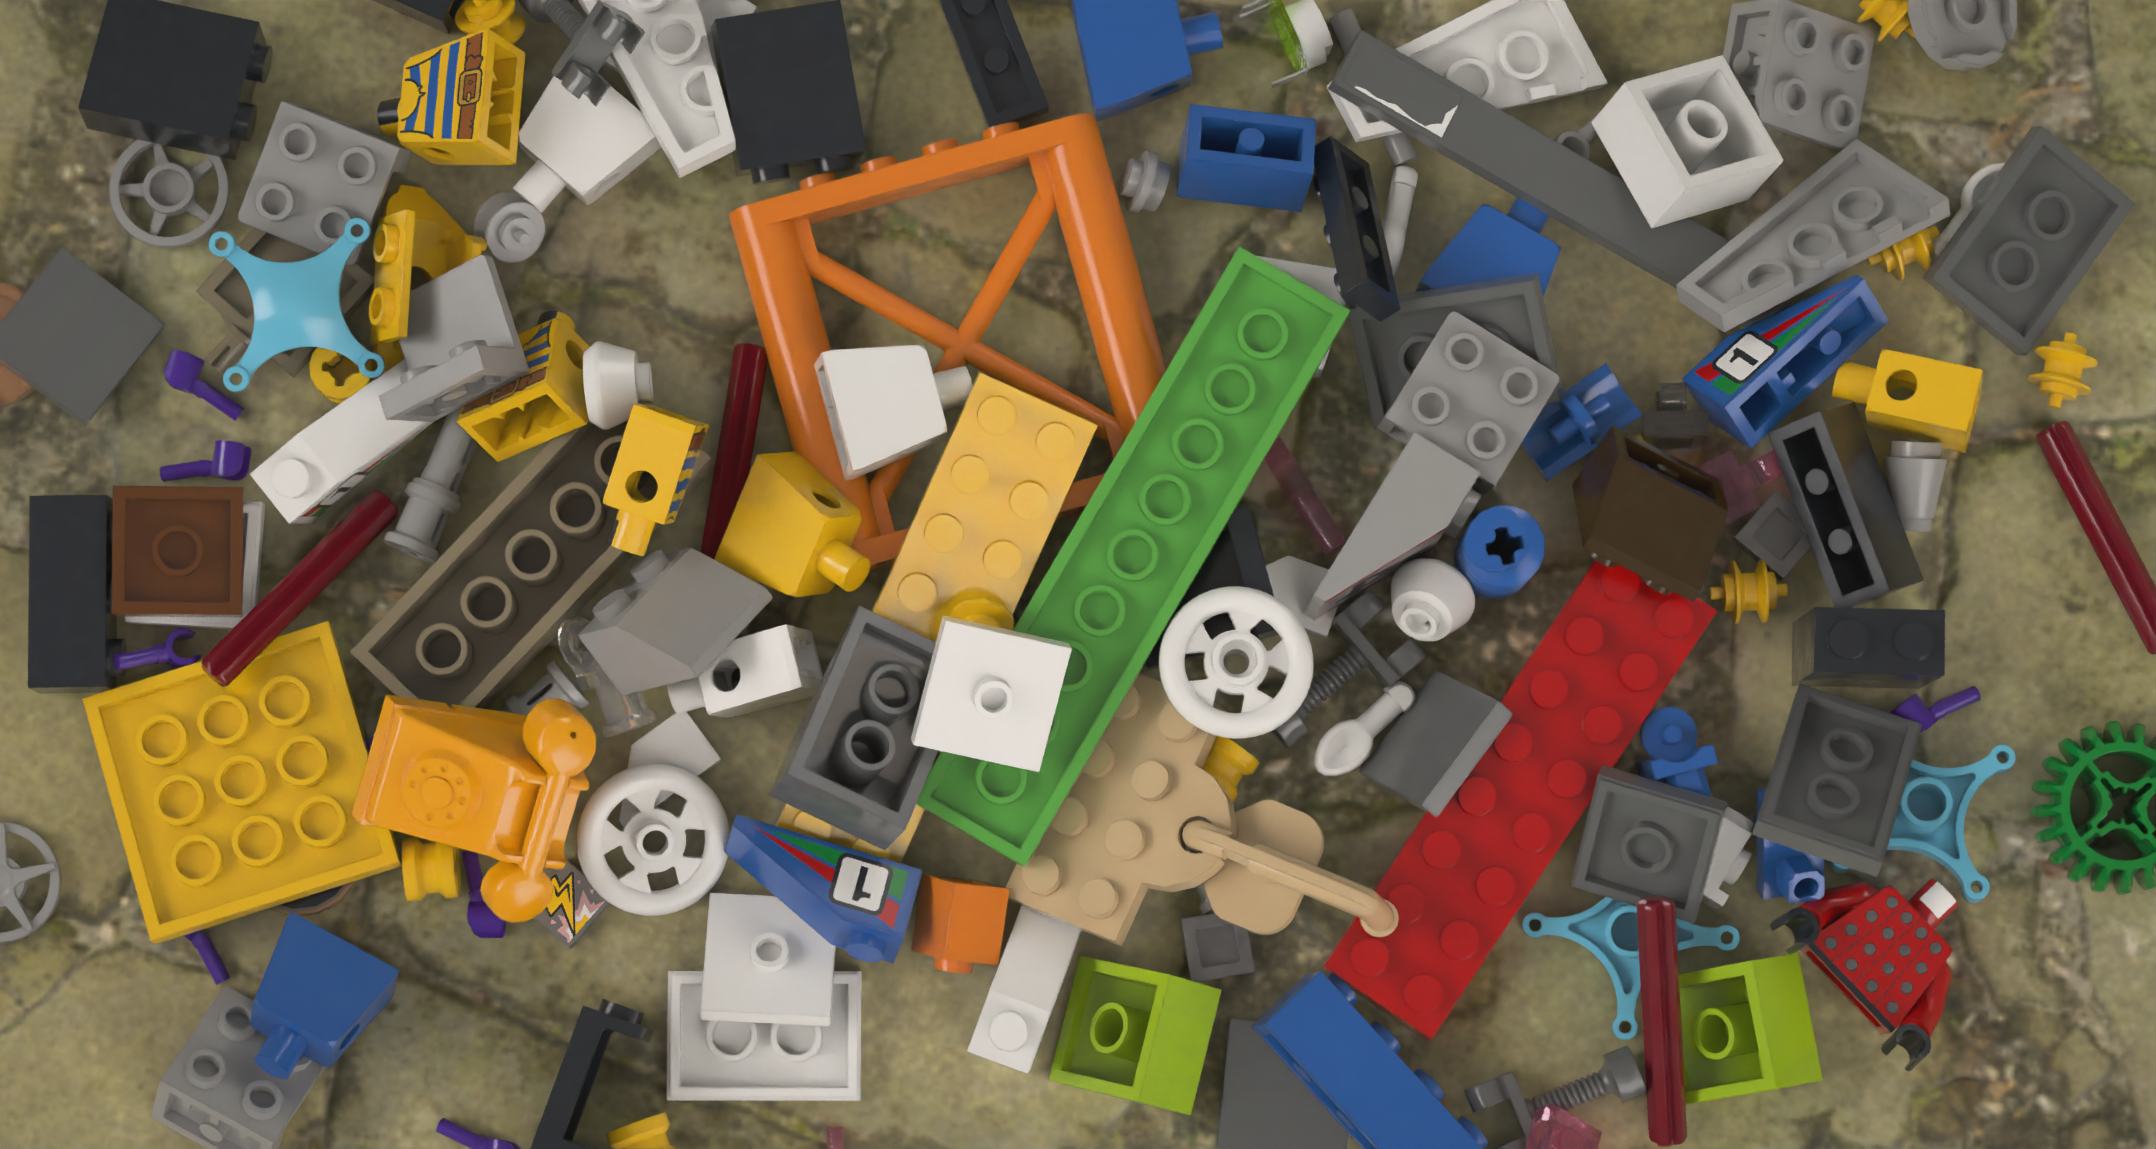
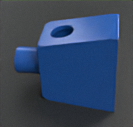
[1071,0,1224,121]
[1416,198,1561,296]
[250,912,399,1079]

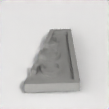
[1676,139,1950,332]

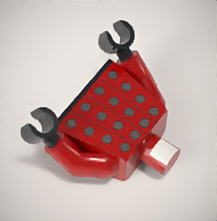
[1770,878,1958,1071]

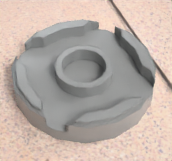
[1908,0,2017,72]

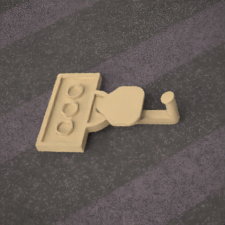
[1006,673,1399,947]

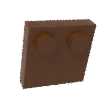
[112,485,243,618]

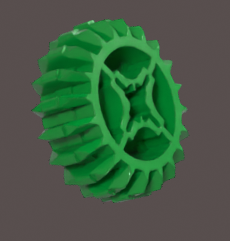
[2030,721,2156,895]

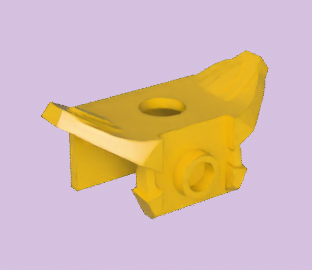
[369,184,488,374]

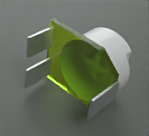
[1238,0,1333,89]

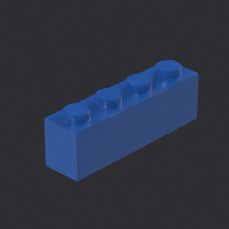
[1251,971,1488,1149]

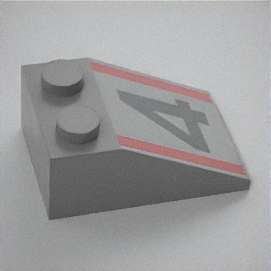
[1304,432,1482,620]

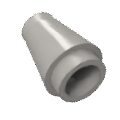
[1884,440,1948,532]

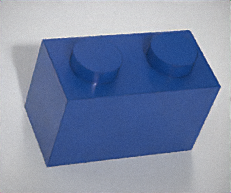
[1176,104,1316,212]

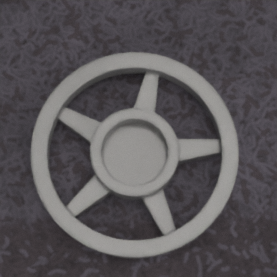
[109,140,230,249]
[0,822,62,943]

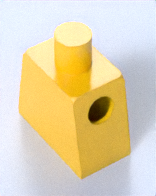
[1832,350,1983,453]
[714,451,870,597]

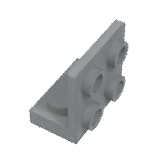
[1723,0,1875,151]
[238,101,413,265]
[379,255,530,422]
[1377,311,1559,495]
[151,987,326,1149]

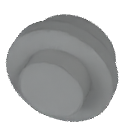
[1118,150,1170,213]

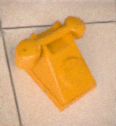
[352,694,596,923]

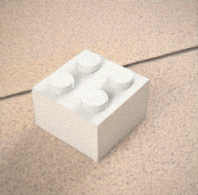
[1591,55,1784,229]

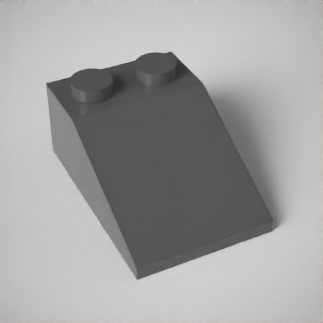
[769,606,938,850]

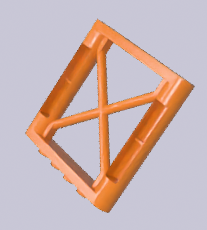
[728,113,1167,573]

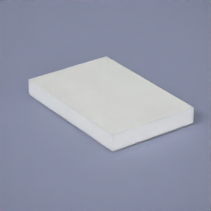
[667,971,862,1101]

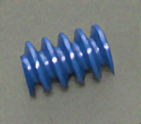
[1454,505,1545,599]

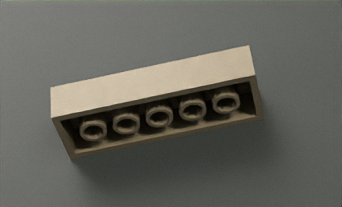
[350,401,715,709]

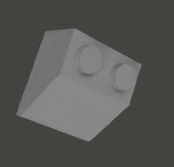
[578,547,773,695]

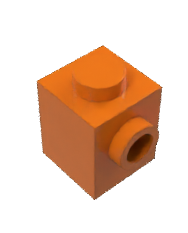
[911,874,1010,974]

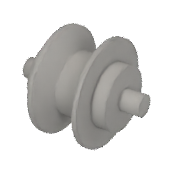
[474,192,545,263]

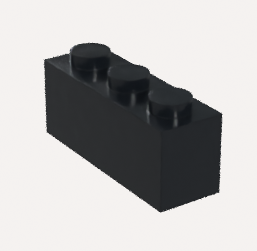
[1767,402,1924,608]
[28,495,127,693]

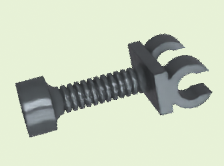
[518,0,645,106]
[1271,588,1427,748]
[1464,1045,1647,1149]

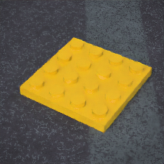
[82,621,402,945]

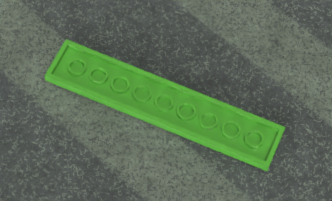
[916,246,1351,868]

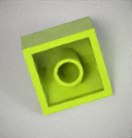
[1679,953,1823,1105]
[1049,956,1222,1116]

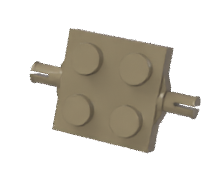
[196,227,374,378]

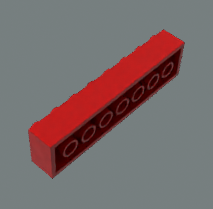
[1320,559,1717,1041]

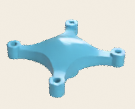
[208,218,386,392]
[1828,745,2016,903]
[1522,897,1740,1040]

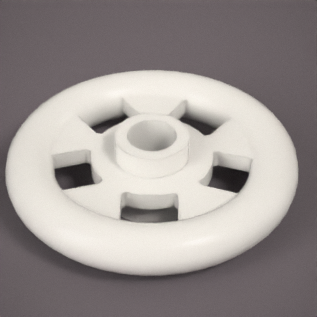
[1159,586,1314,739]
[576,764,730,916]

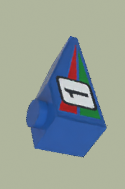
[1682,274,1889,448]
[724,814,922,963]

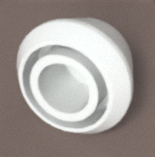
[583,341,653,430]
[1390,558,1475,642]

